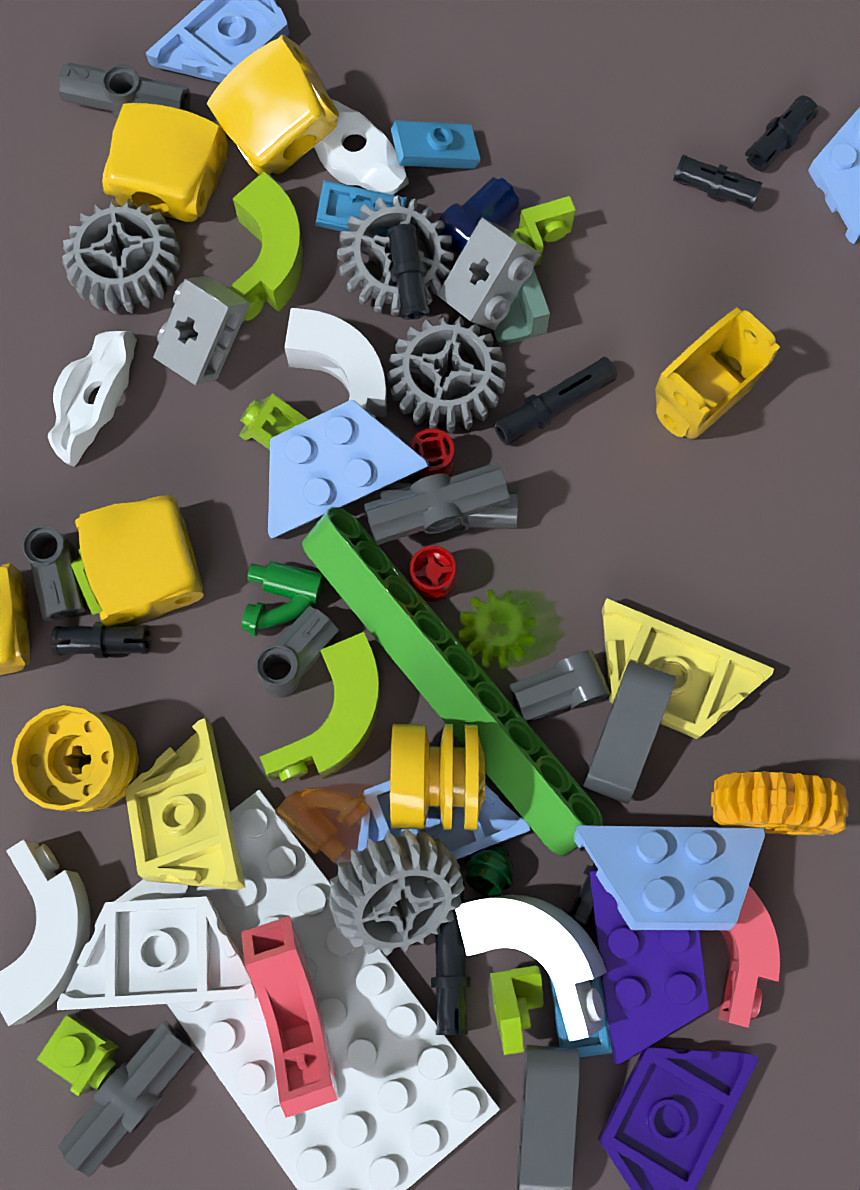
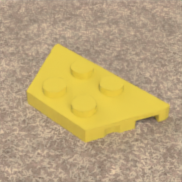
[602,598,774,739]
[125,718,246,890]

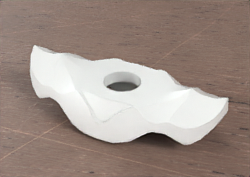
[314,99,409,195]
[48,331,137,467]

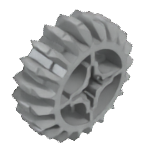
[337,195,454,316]
[62,199,181,314]
[387,315,506,434]
[328,828,465,956]

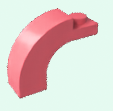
[718,886,780,1028]
[241,916,338,1118]

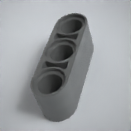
[582,659,676,804]
[517,1045,580,1190]

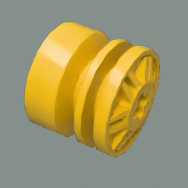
[11,705,139,812]
[390,724,485,830]

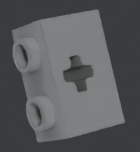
[437,218,541,330]
[153,276,250,385]

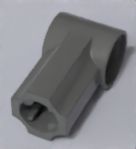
[22,525,85,621]
[255,606,340,698]
[509,650,611,723]

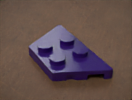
[589,866,709,1064]
[598,1046,759,1190]

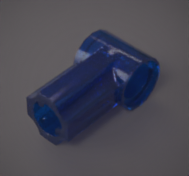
[438,177,520,255]

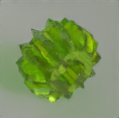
[458,589,537,669]

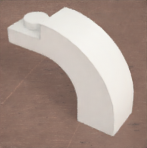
[285,308,387,419]
[0,839,91,1026]
[455,895,607,1041]

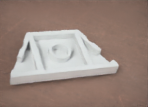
[57,896,257,1010]

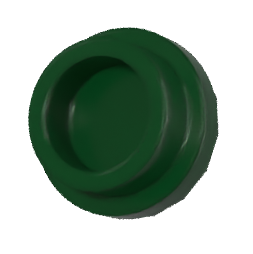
[466,845,514,897]

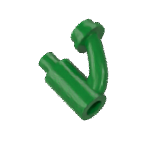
[241,561,325,637]

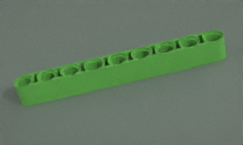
[302,507,603,857]

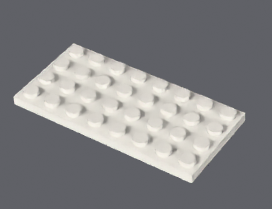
[114,790,500,1190]

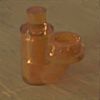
[275,788,371,863]

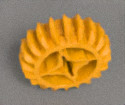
[711,771,849,836]

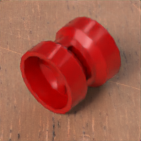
[410,428,455,480]
[410,545,456,602]

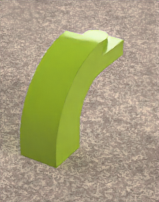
[228,172,304,323]
[260,632,380,783]

